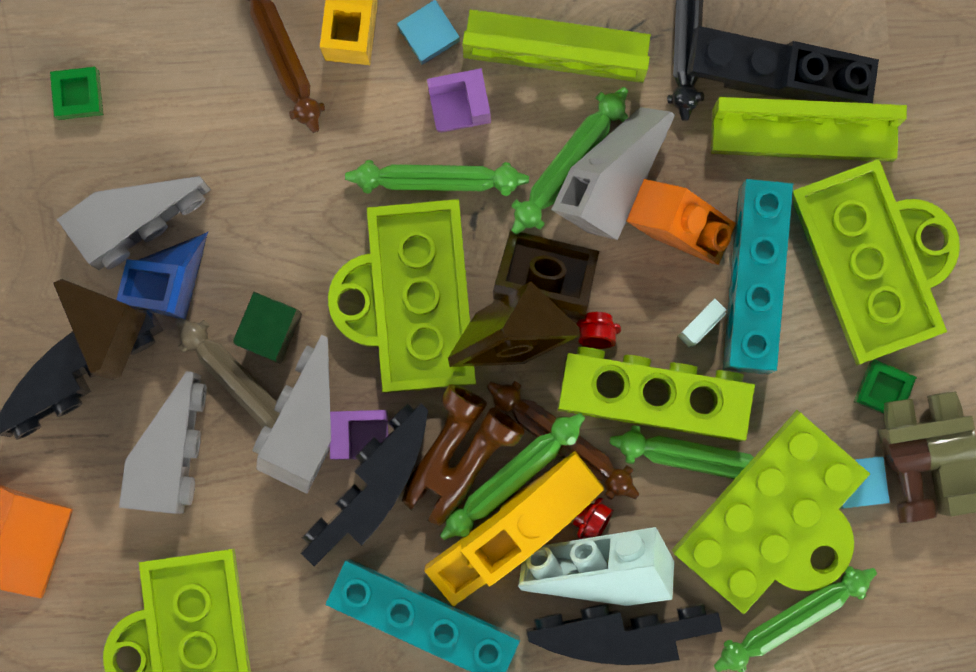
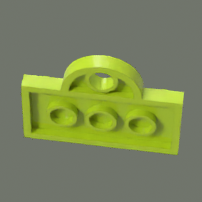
[792,159,960,366]
[328,199,476,393]
[672,410,870,614]
[103,548,251,672]

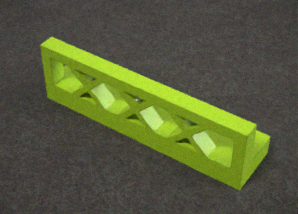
[462,9,651,83]
[711,97,907,162]

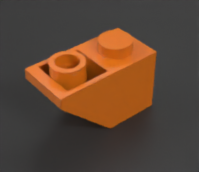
[626,179,736,265]

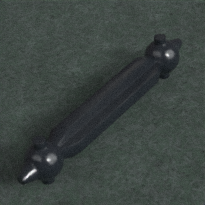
[667,0,704,121]

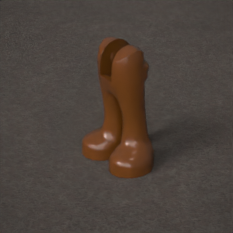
[402,384,525,526]

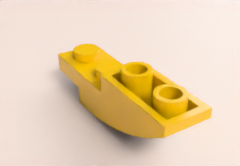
[424,451,604,607]

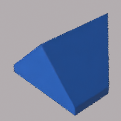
[116,232,208,320]

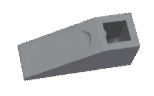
[551,107,675,240]
[57,176,211,270]
[252,335,331,494]
[119,371,207,514]

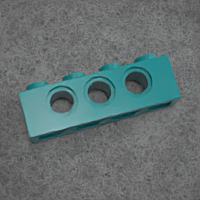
[723,179,793,375]
[325,559,520,672]

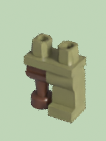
[878,391,976,523]

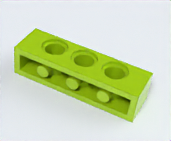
[557,347,755,442]

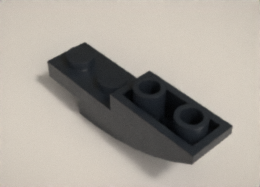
[687,26,879,104]
[0,310,163,440]
[301,403,428,567]
[526,603,722,665]

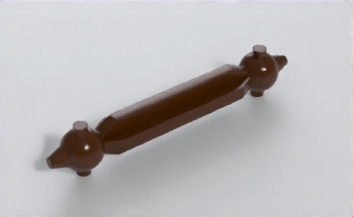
[247,0,325,133]
[487,381,639,500]

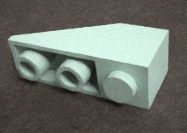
[518,527,674,606]

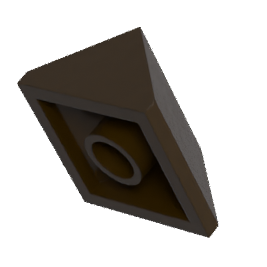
[493,229,599,320]
[53,279,146,380]
[448,282,580,367]

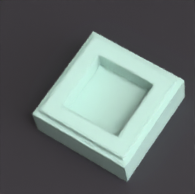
[678,299,726,347]

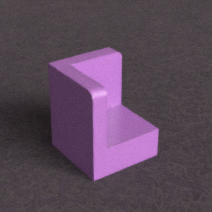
[427,68,491,133]
[330,410,389,460]

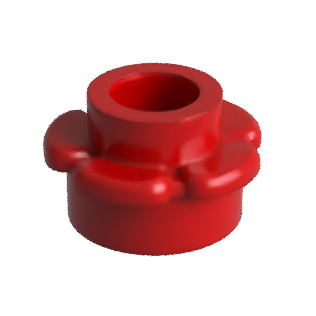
[576,311,621,349]
[573,498,614,539]

